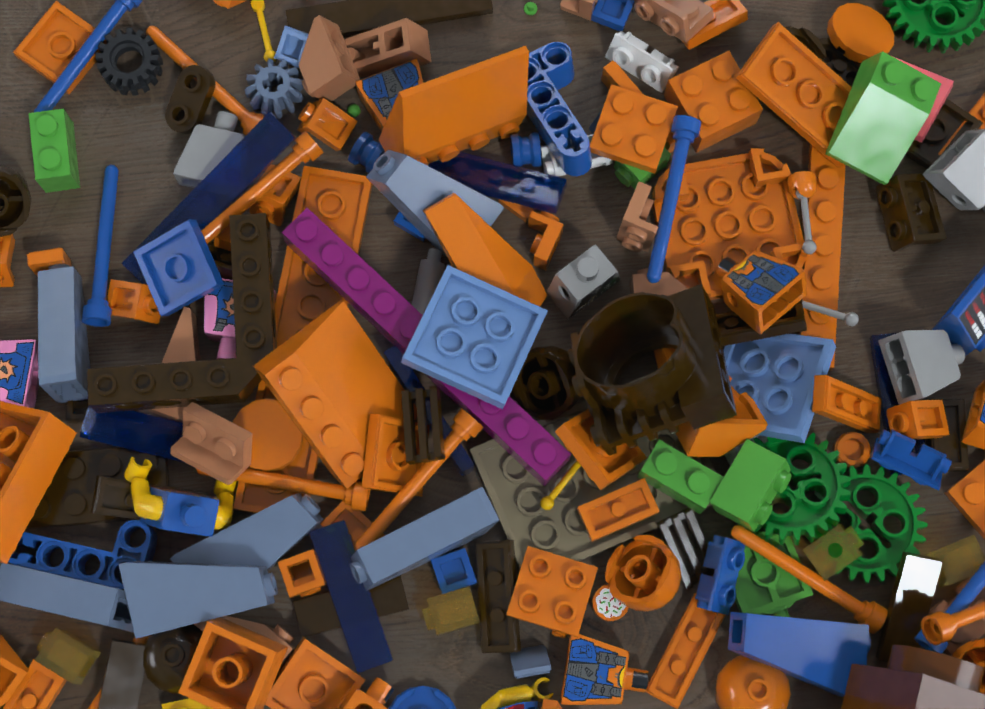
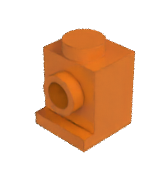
[278,549,328,598]

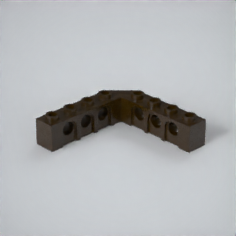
[87,213,277,413]

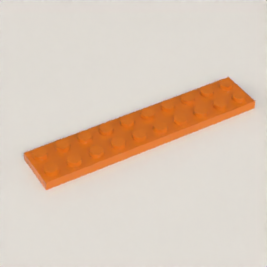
[233,166,373,514]

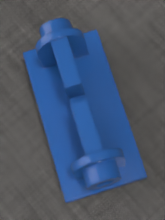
[871,429,952,491]
[695,535,745,615]

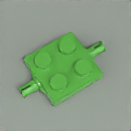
[735,524,814,617]

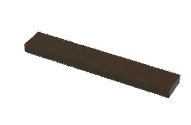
[286,0,493,38]

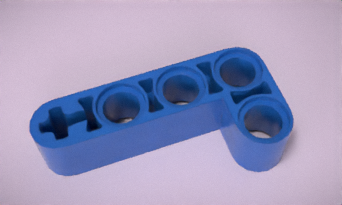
[527,42,592,176]
[8,520,157,590]

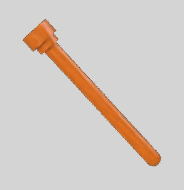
[146,25,273,144]
[201,131,324,244]
[355,408,483,550]
[196,468,371,512]
[731,525,888,634]
[921,601,985,645]

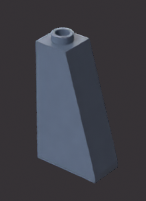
[366,149,504,257]
[38,264,90,404]
[350,487,499,591]
[170,492,323,571]
[118,561,278,639]
[0,563,134,633]

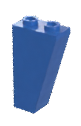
[728,612,871,697]

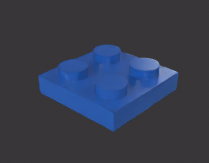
[134,219,225,316]

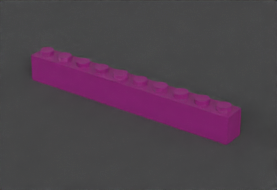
[281,208,571,486]

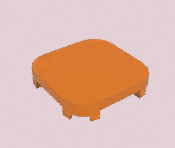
[652,148,808,300]

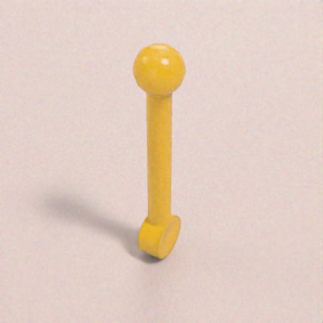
[251,0,276,62]
[540,460,581,510]

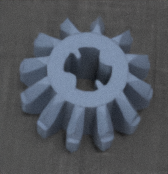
[245,58,304,119]

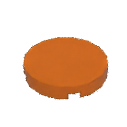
[827,3,894,63]
[232,398,303,471]

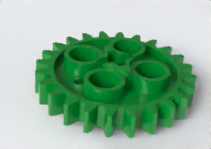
[882,0,985,53]
[753,433,851,546]
[813,464,928,584]

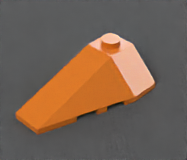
[654,348,768,457]

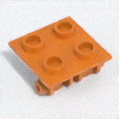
[506,546,598,638]

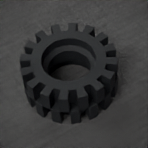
[96,27,163,96]

